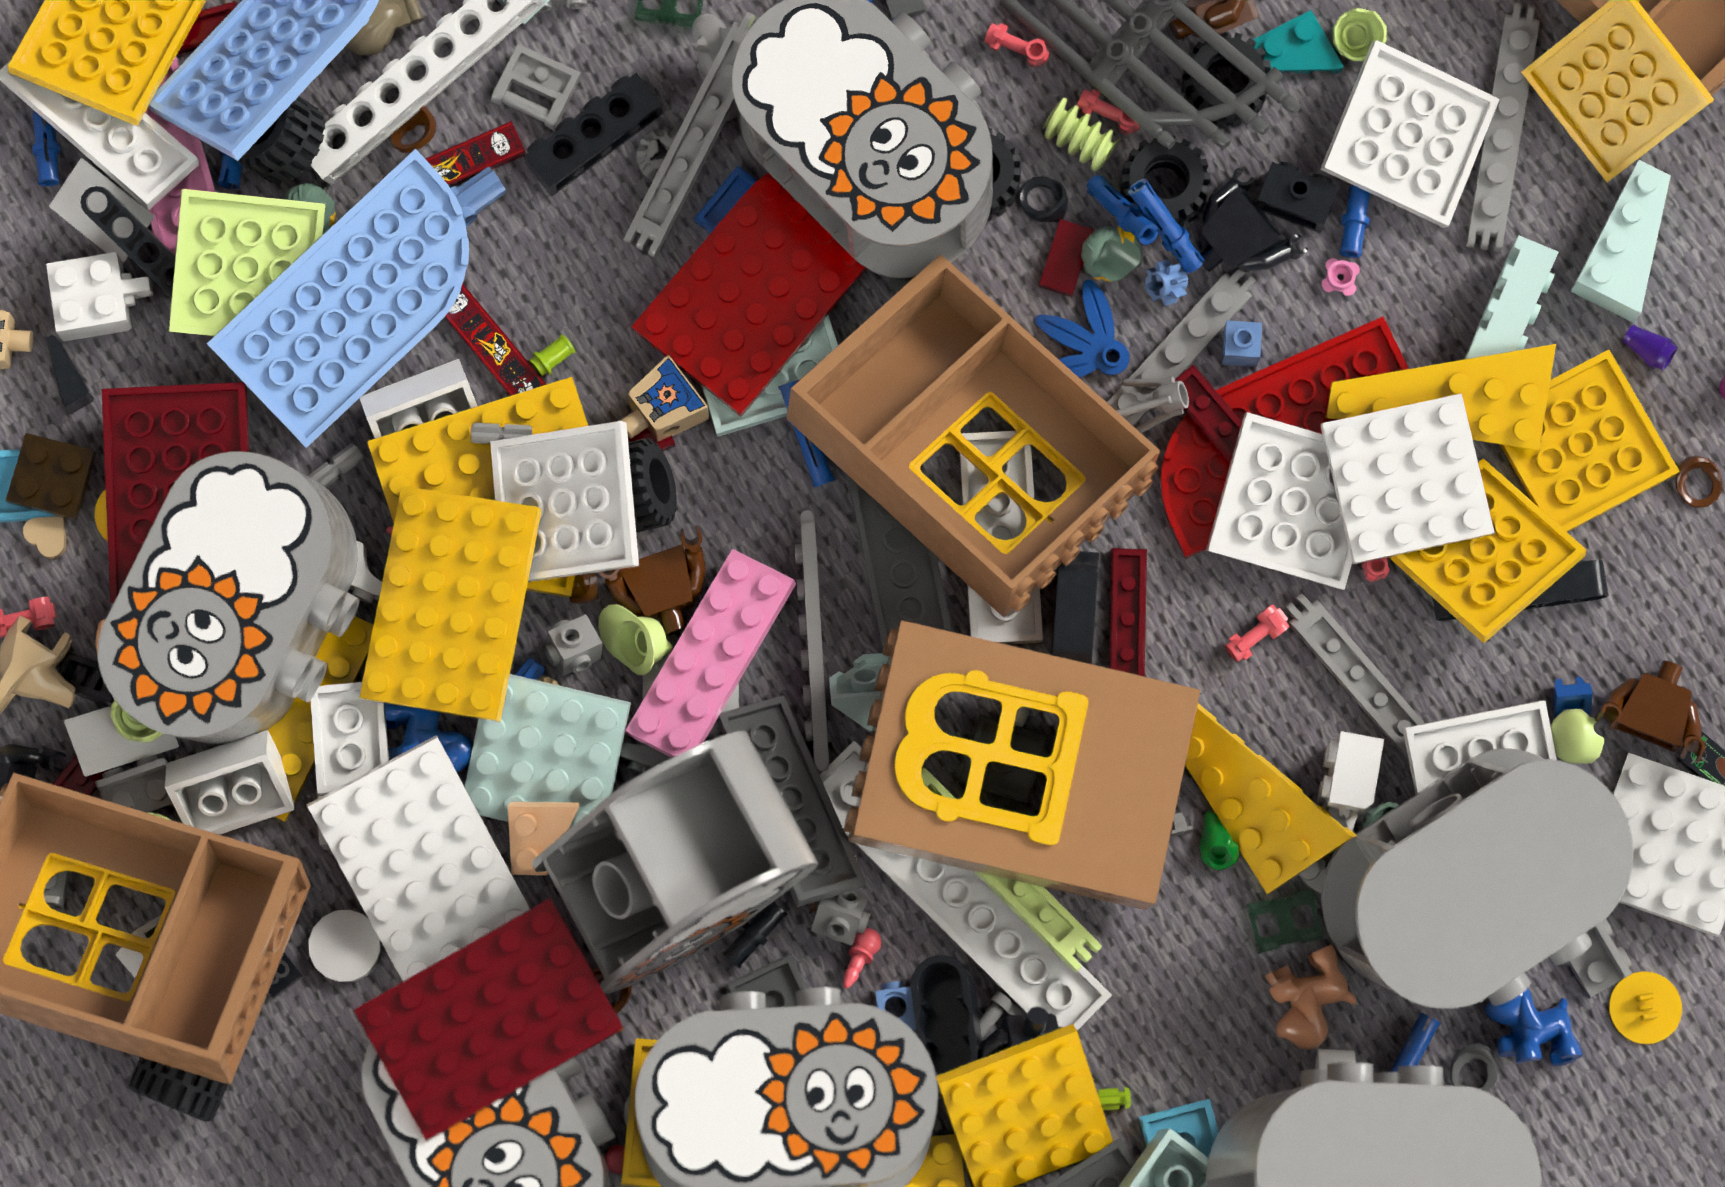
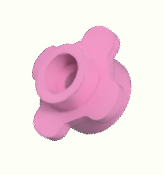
[1321,258,1360,296]

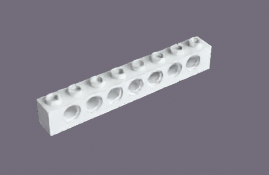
[311,0,545,185]

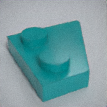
[1252,10,1344,74]

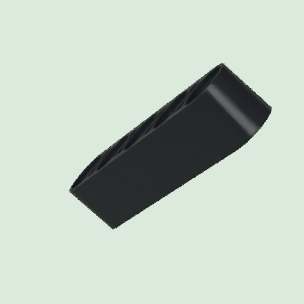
[80,186,175,298]
[1432,560,1609,621]

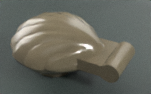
[344,0,424,55]

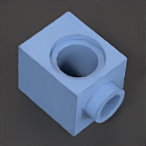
[1221,321,1262,367]
[875,981,917,1033]

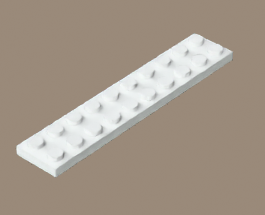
[820,741,1112,1031]

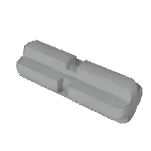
[471,423,532,444]
[308,443,364,488]

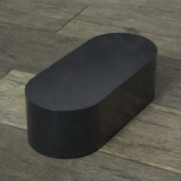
[1051,551,1099,664]
[911,955,982,1087]

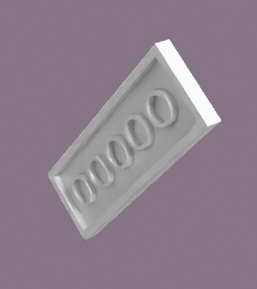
[0,62,199,210]
[960,431,1043,644]

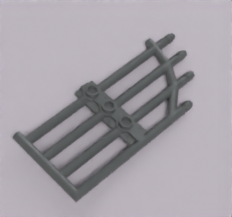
[999,0,1301,149]

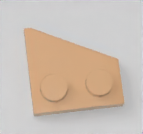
[508,802,579,875]

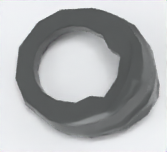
[1450,1043,1498,1092]

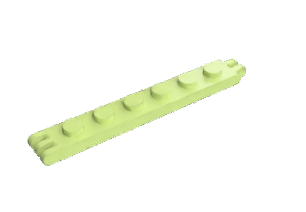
[921,767,1102,973]

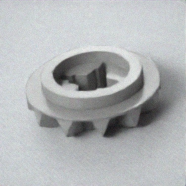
[636,127,678,181]

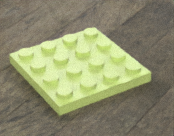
[168,189,325,336]

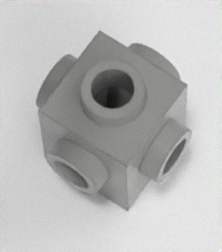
[544,614,603,676]
[811,891,871,945]

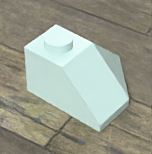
[829,653,889,731]

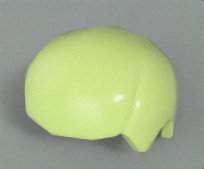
[1333,8,1387,62]
[1550,709,1604,764]

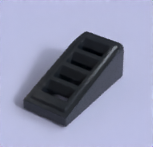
[46,334,94,414]
[58,652,114,707]

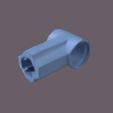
[451,166,507,227]

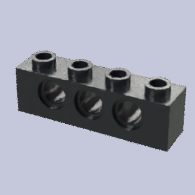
[524,72,663,197]

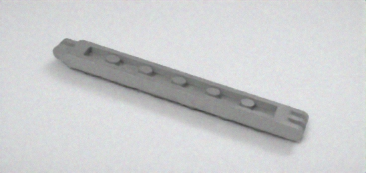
[1466,2,1540,253]
[624,12,755,258]
[1107,268,1257,427]
[795,510,829,775]
[1285,593,1425,762]

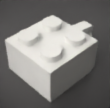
[46,252,153,342]
[1317,731,1384,831]

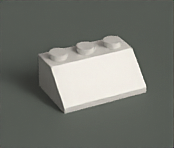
[360,359,477,439]
[165,730,294,835]

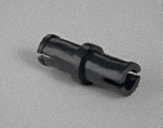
[722,901,788,969]

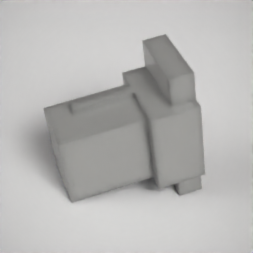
[1171,812,1193,837]

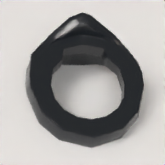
[1019,176,1068,222]

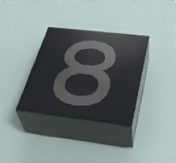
[268,952,303,999]

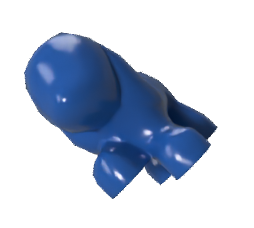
[385,703,473,773]
[1485,988,1583,1066]

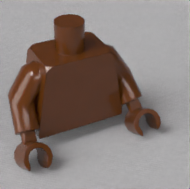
[1169,0,1259,40]
[599,526,706,636]
[1594,660,1705,762]

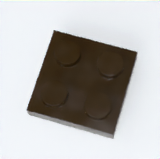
[6,433,97,521]

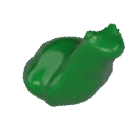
[1199,811,1239,871]

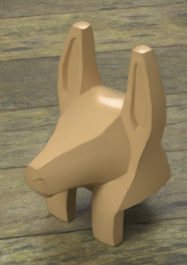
[0,616,76,715]

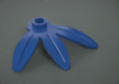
[1035,280,1129,378]

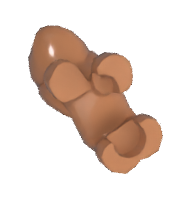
[1265,944,1357,1050]

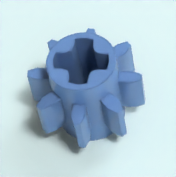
[1144,259,1188,306]

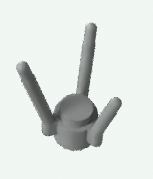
[1116,376,1189,433]

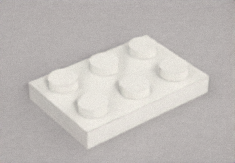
[311,682,389,796]

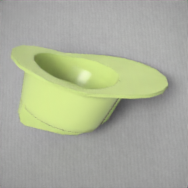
[598,604,673,675]

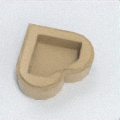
[23,516,66,560]

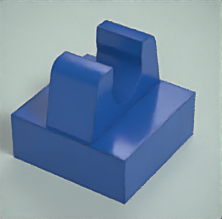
[1552,677,1593,719]

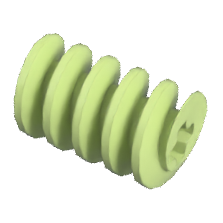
[1043,97,1121,171]

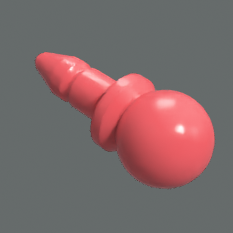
[843,928,882,989]

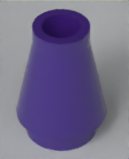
[1622,324,1678,371]

